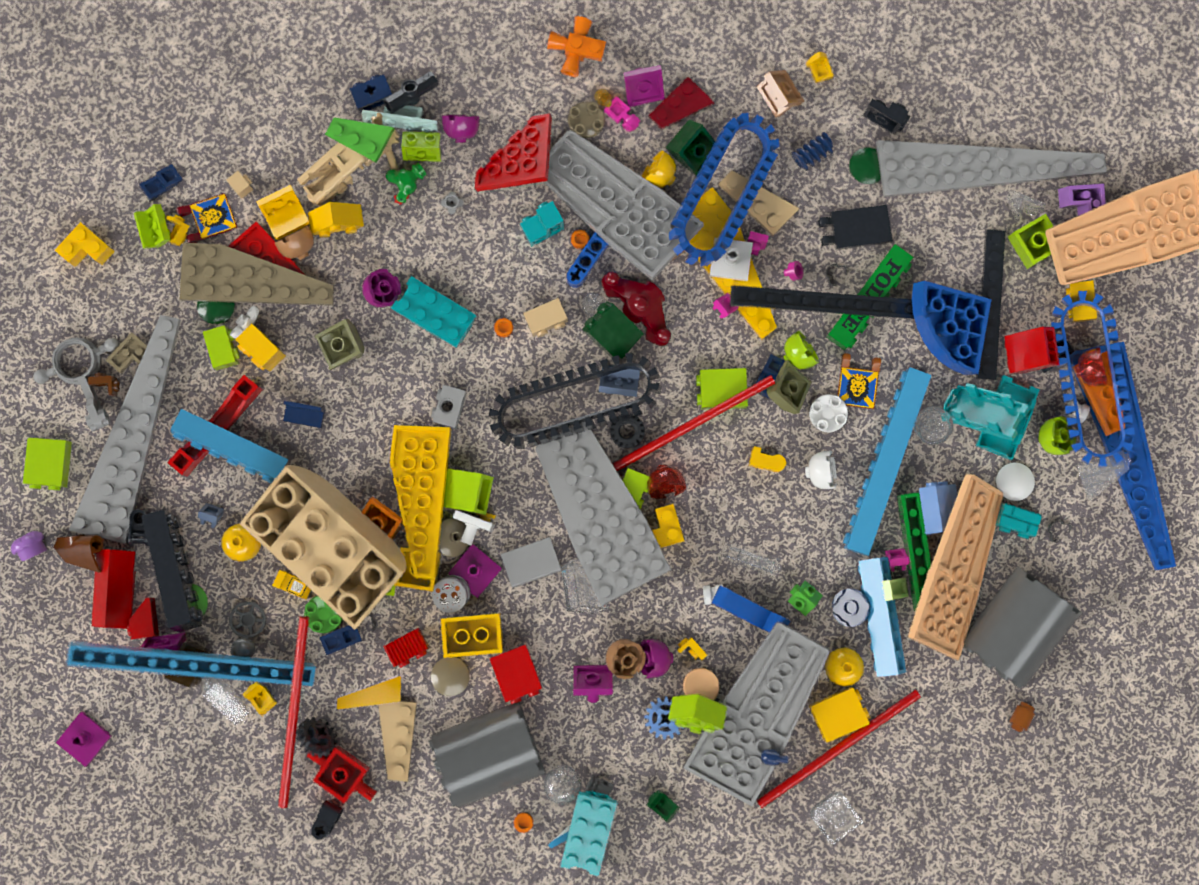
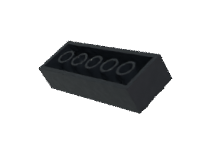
[141,509,203,632]

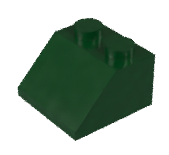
[665,119,716,176]

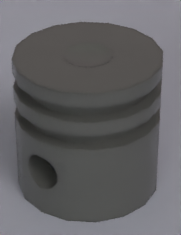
[584,774,614,799]

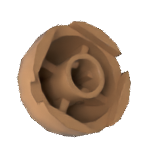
[274,225,314,260]
[606,639,646,679]

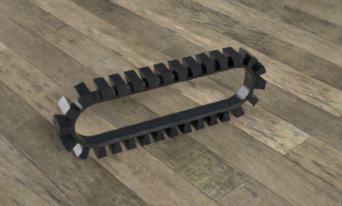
[489,353,662,449]

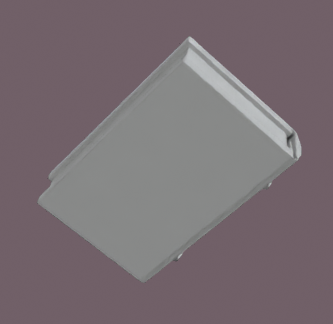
[501,537,562,588]

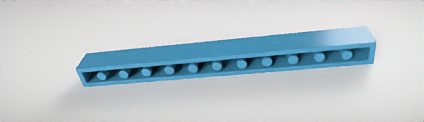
[67,641,316,686]

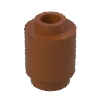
[1009,702,1035,733]

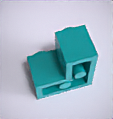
[520,201,564,247]

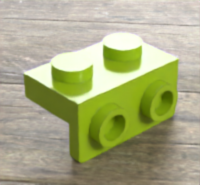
[134,204,170,248]

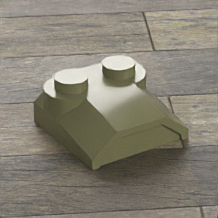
[314,319,364,370]
[767,360,812,414]

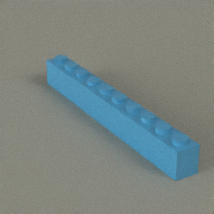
[843,367,931,556]

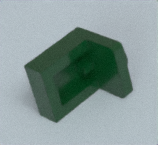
[646,790,680,823]

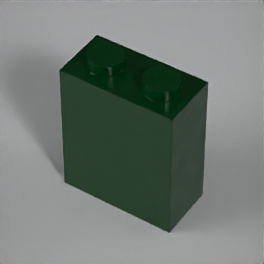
[582,301,644,359]

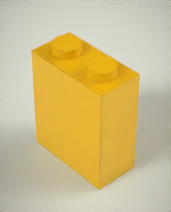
[808,687,870,743]

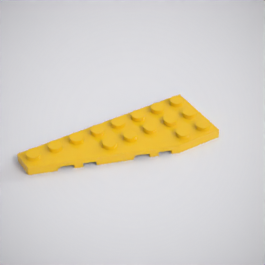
[689,187,777,340]
[390,425,452,580]

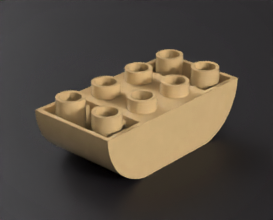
[240,465,406,629]

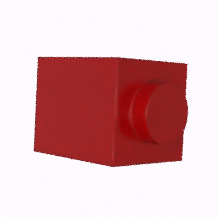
[127,598,159,640]

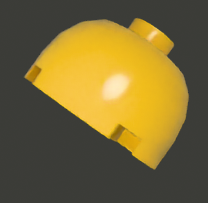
[641,150,676,189]
[221,524,261,562]
[824,647,864,687]

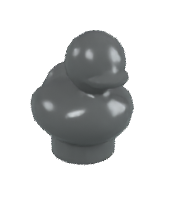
[230,638,255,657]

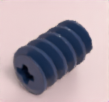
[791,132,833,171]

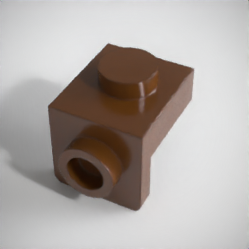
[88,373,120,397]

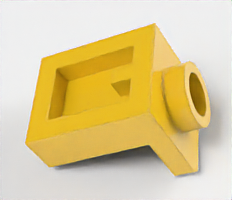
[677,637,707,660]

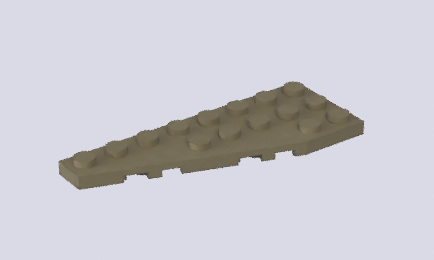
[179,243,334,306]

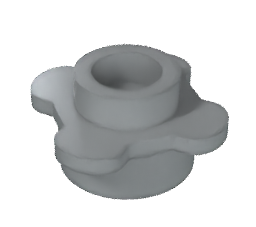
[441,192,463,214]

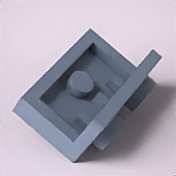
[599,364,640,397]

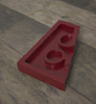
[648,77,715,130]

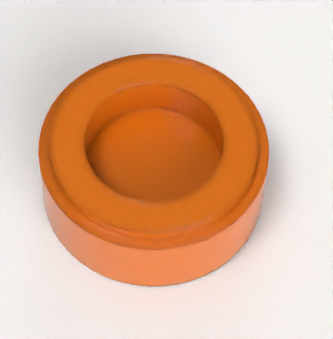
[571,230,590,249]
[494,318,513,338]
[514,812,534,833]

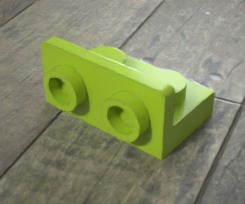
[401,131,441,162]

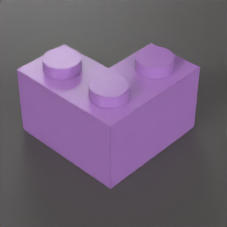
[1058,184,1106,216]

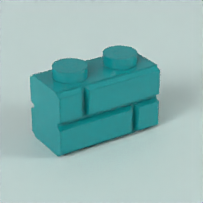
[996,503,1042,540]

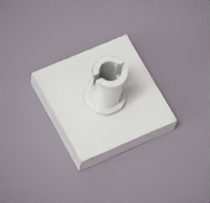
[710,238,753,281]
[453,510,495,546]

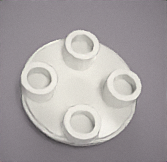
[230,305,259,339]
[809,394,848,432]
[995,463,1035,501]

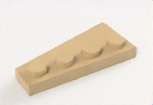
[719,170,799,236]
[378,701,417,782]

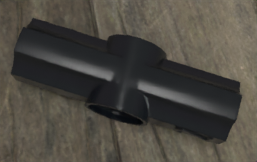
[383,71,439,114]

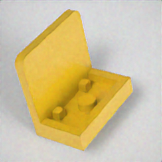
[256,185,309,240]

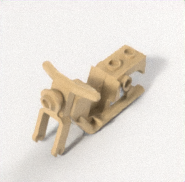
[297,112,400,206]

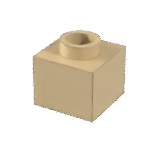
[226,171,253,199]

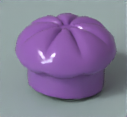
[11,531,47,561]

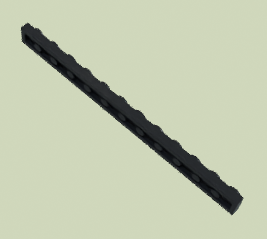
[730,285,915,320]

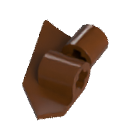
[53,534,103,573]

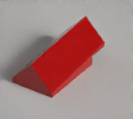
[91,549,136,629]

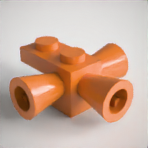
[547,16,606,77]

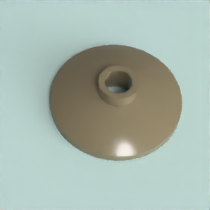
[439,519,469,557]

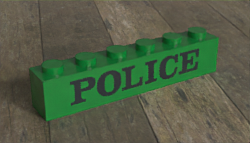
[826,244,913,351]
[896,493,931,611]

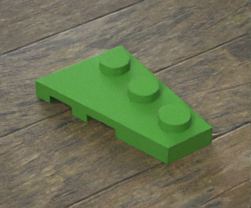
[325,117,395,163]

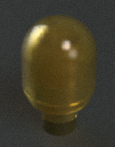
[594,89,612,107]

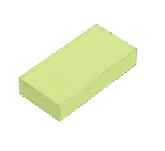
[882,577,909,601]

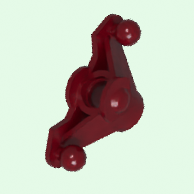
[601,271,671,347]

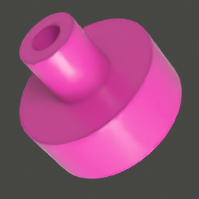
[784,261,804,281]

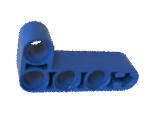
[567,232,609,288]
[711,585,791,633]

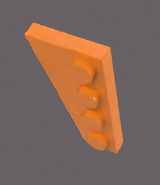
[1072,351,1126,436]

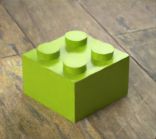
[1007,214,1054,269]
[668,694,727,734]

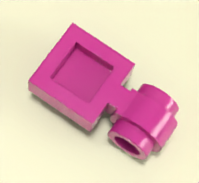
[604,96,640,132]

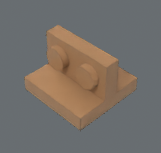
[756,70,805,118]

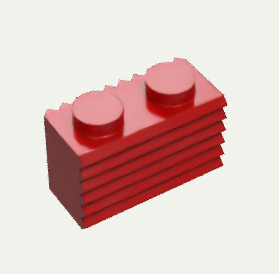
[383,628,430,668]

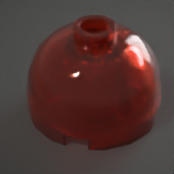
[1075,347,1108,387]
[647,464,686,499]

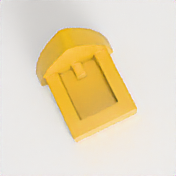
[806,52,834,84]

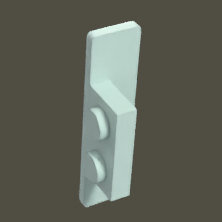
[362,105,438,132]

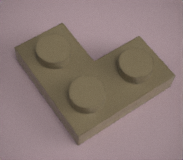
[106,332,147,374]

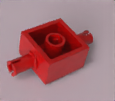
[306,746,378,803]

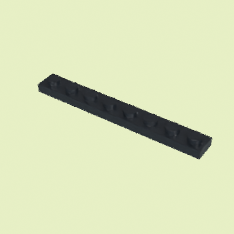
[976,229,1006,381]

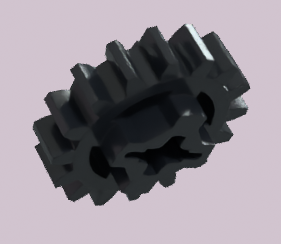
[295,717,338,758]

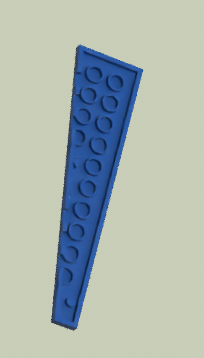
[1069,342,1176,570]

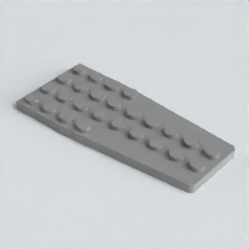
[544,131,704,280]
[536,422,671,606]
[683,622,829,806]

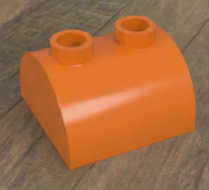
[361,497,403,540]

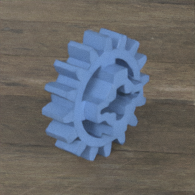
[644,696,682,740]

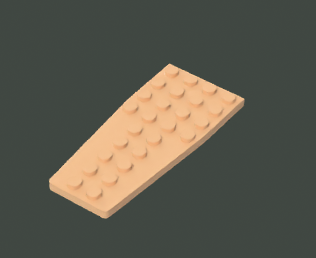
[1046,169,1199,285]
[908,474,1003,660]

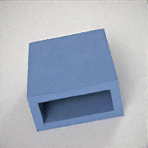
[919,481,957,535]

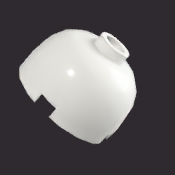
[805,451,837,489]

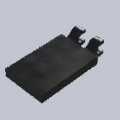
[818,204,893,250]

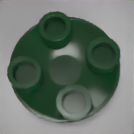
[849,147,881,185]
[197,301,235,324]

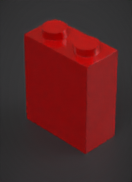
[1004,326,1060,374]
[489,644,543,704]

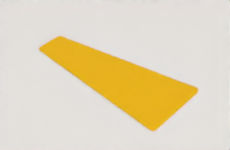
[337,676,401,710]

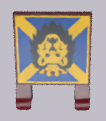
[176,193,238,243]

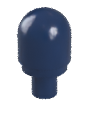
[761,749,789,766]

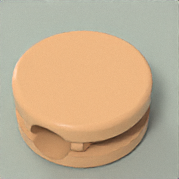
[683,668,720,700]

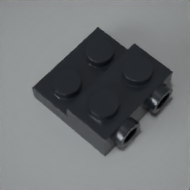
[863,98,911,135]

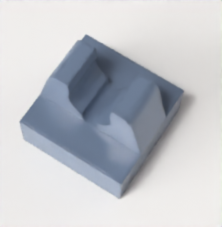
[198,503,224,528]

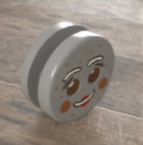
[432,575,470,613]

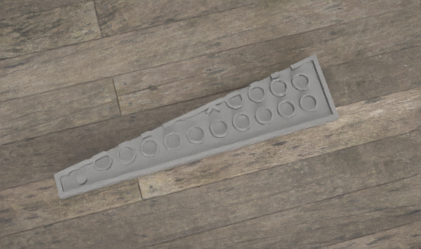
[876,140,1107,197]
[69,315,181,544]

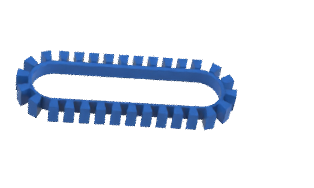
[669,113,780,266]
[1051,291,1135,468]

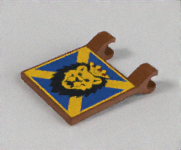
[837,353,881,409]

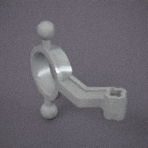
[33,337,119,432]

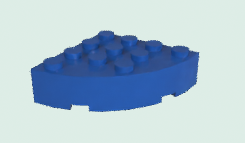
[912,281,992,375]

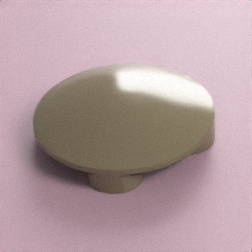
[568,102,605,138]
[431,657,470,696]

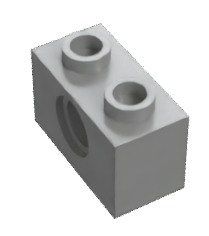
[431,385,467,430]

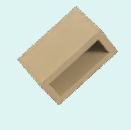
[523,298,568,338]

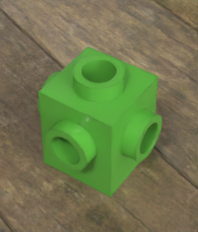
[788,581,823,616]

